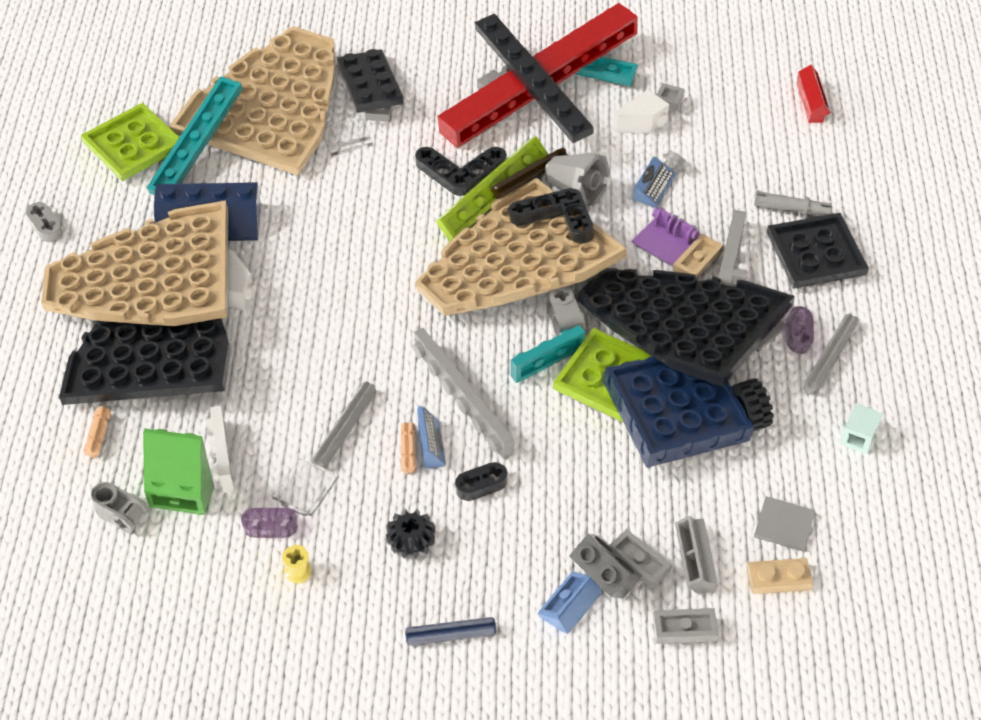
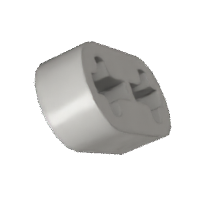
[26,202,63,242]

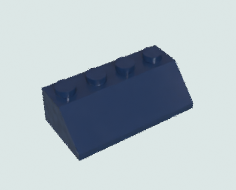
[153,182,261,241]

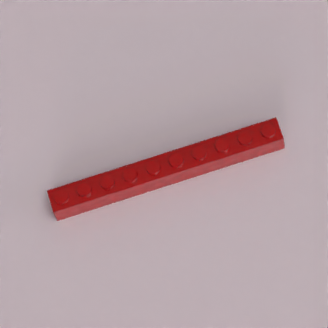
[437,3,638,149]

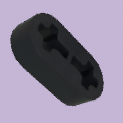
[455,462,508,501]

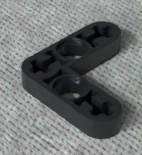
[415,146,507,196]
[508,188,594,244]

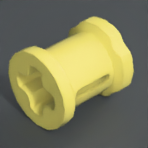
[282,545,312,584]

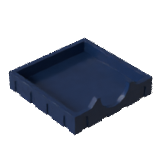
[603,357,754,468]

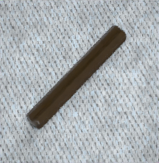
[491,148,568,199]

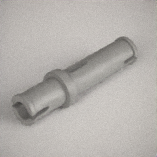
[754,190,833,217]

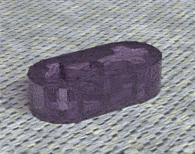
[786,306,814,354]
[241,508,298,538]

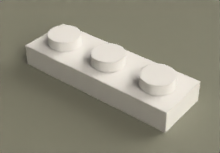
[206,405,234,492]

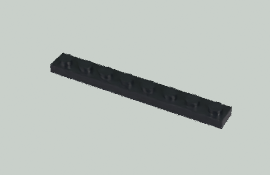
[474,13,594,144]

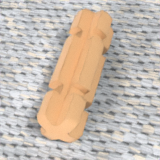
[83,406,112,458]
[401,422,417,474]

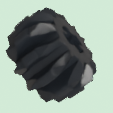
[386,508,436,560]

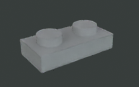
[610,529,672,589]
[653,608,719,644]

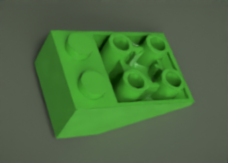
[143,428,214,515]

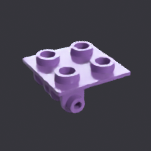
[631,207,701,266]

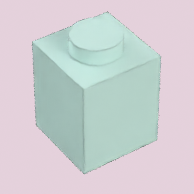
[840,403,883,454]

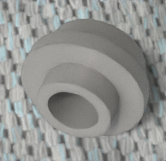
[662,149,686,171]

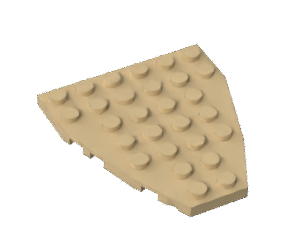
[169,26,335,175]
[415,178,627,316]
[41,200,228,326]

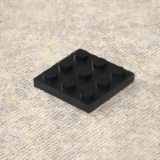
[766,213,869,289]

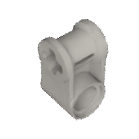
[548,286,586,336]
[91,482,149,533]

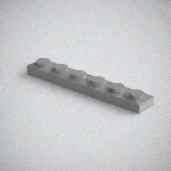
[412,327,514,460]

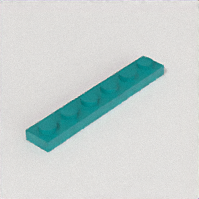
[146,76,243,195]

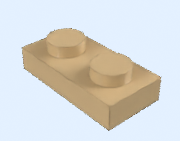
[672,234,724,279]
[747,558,813,594]

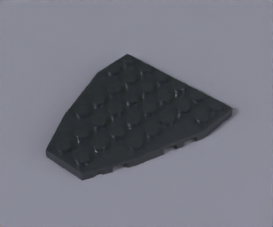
[578,268,795,387]
[59,318,231,405]

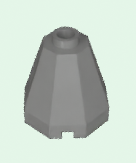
[545,153,610,205]

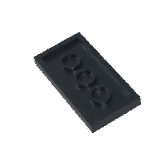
[336,49,404,113]

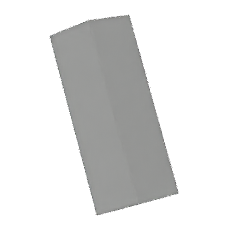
[674,515,718,593]

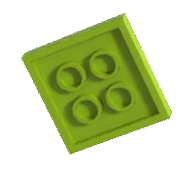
[81,102,179,181]
[553,328,652,422]

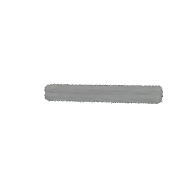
[803,313,859,395]
[311,381,376,471]

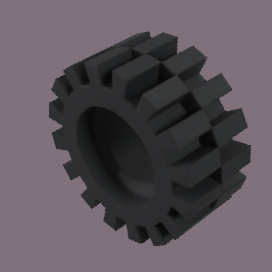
[731,378,774,432]

